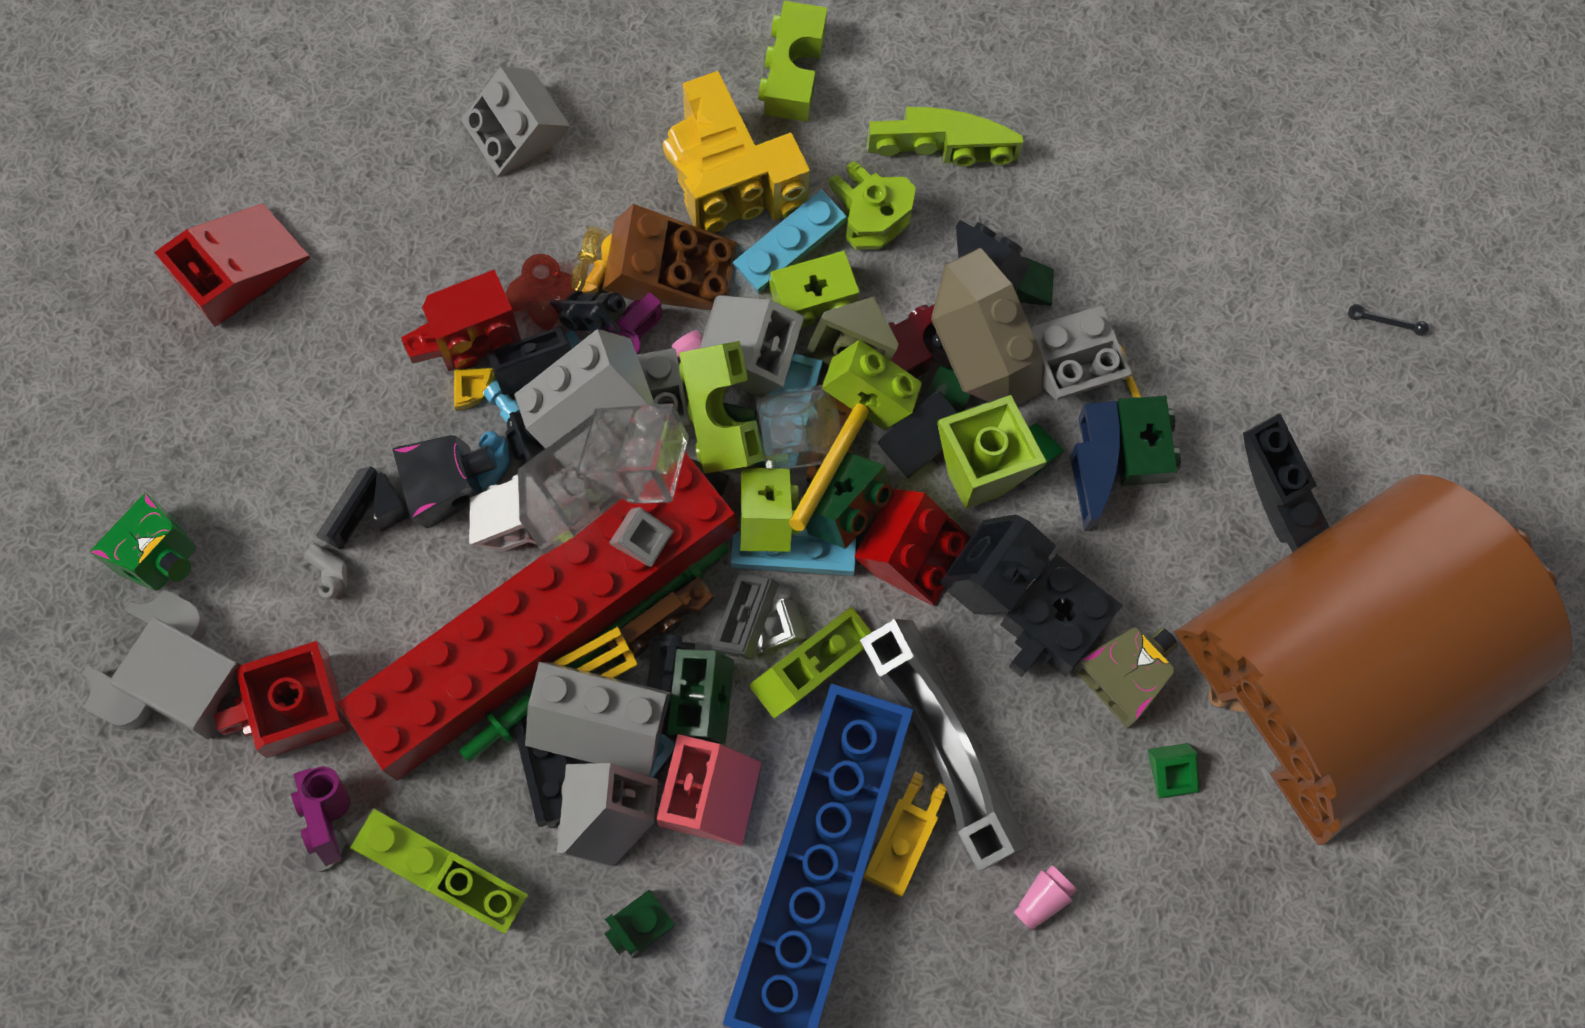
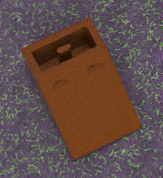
[602,204,737,310]

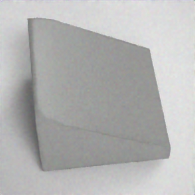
[609,507,674,567]
[758,598,808,653]

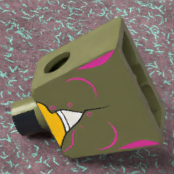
[1073,627,1178,728]

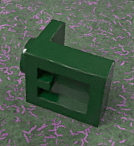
[604,889,675,958]

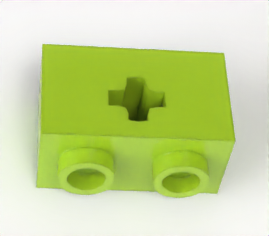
[769,250,860,328]
[821,339,922,430]
[740,468,799,552]

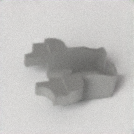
[81,588,241,740]

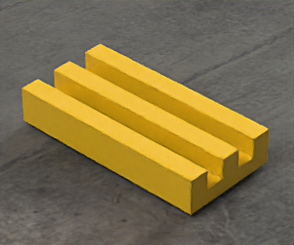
[552,627,639,678]

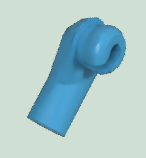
[478,431,510,491]

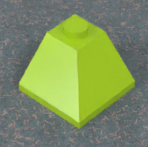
[937,395,1047,510]

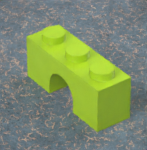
[758,0,828,122]
[679,340,764,473]

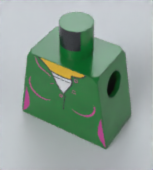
[89,492,196,591]

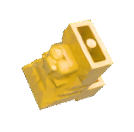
[663,71,810,233]

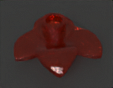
[506,254,581,331]

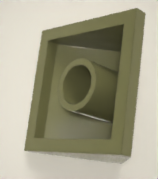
[803,296,899,369]

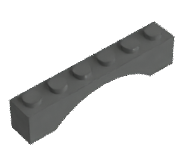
[861,619,1031,871]

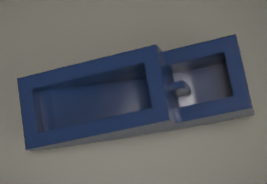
[1070,401,1120,531]

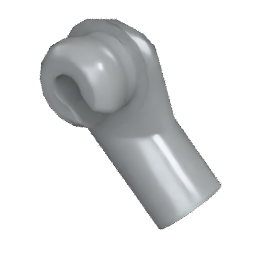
[304,543,348,599]

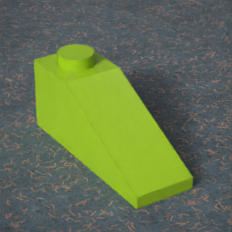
[748,606,872,719]

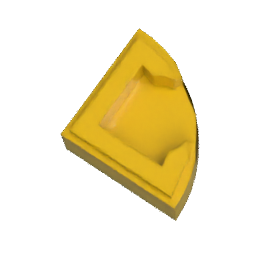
[454,368,495,411]

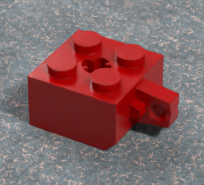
[401,269,521,371]
[214,640,350,758]

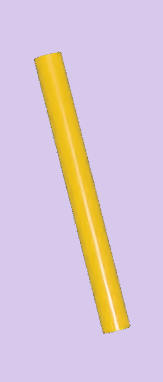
[789,404,869,531]

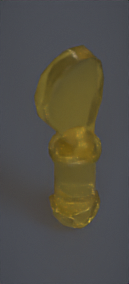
[571,226,601,291]

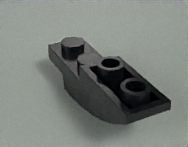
[1243,413,1330,552]

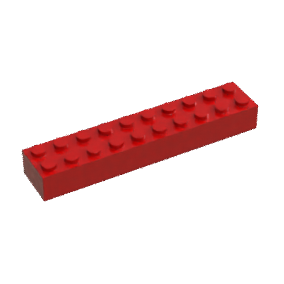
[337,452,740,781]

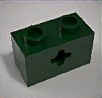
[1117,395,1181,486]
[797,452,894,549]
[667,649,734,744]

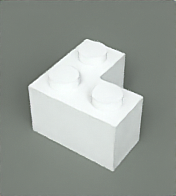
[469,474,587,551]

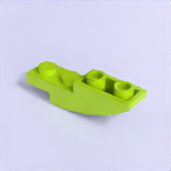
[867,107,1023,167]
[350,809,528,934]

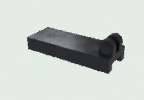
[514,716,568,828]

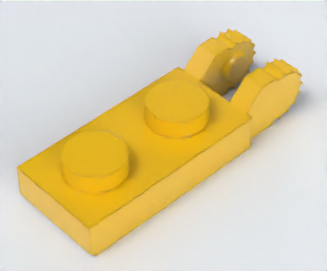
[862,771,947,898]

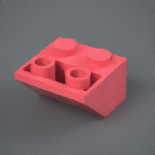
[656,734,762,847]

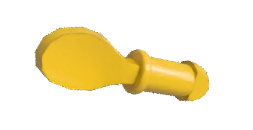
[580,234,612,293]

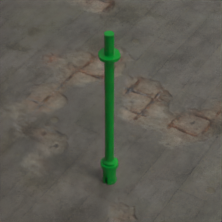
[458,542,729,763]

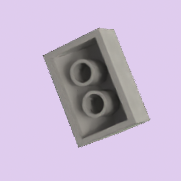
[514,329,656,470]
[525,662,672,777]

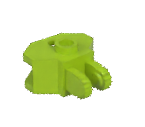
[828,161,916,250]

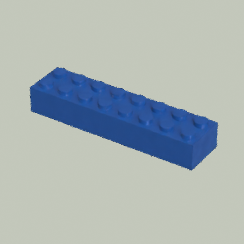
[722,684,913,1028]

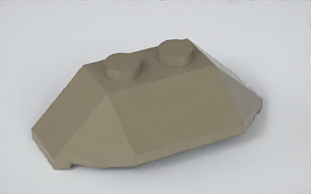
[931,248,1043,405]

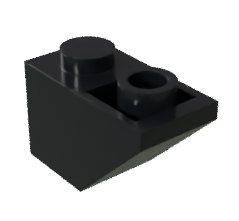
[956,220,1032,290]

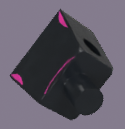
[392,435,497,528]

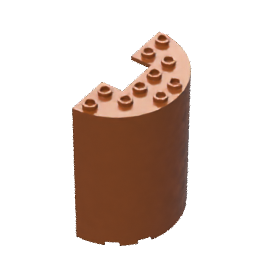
[1174,474,1572,845]

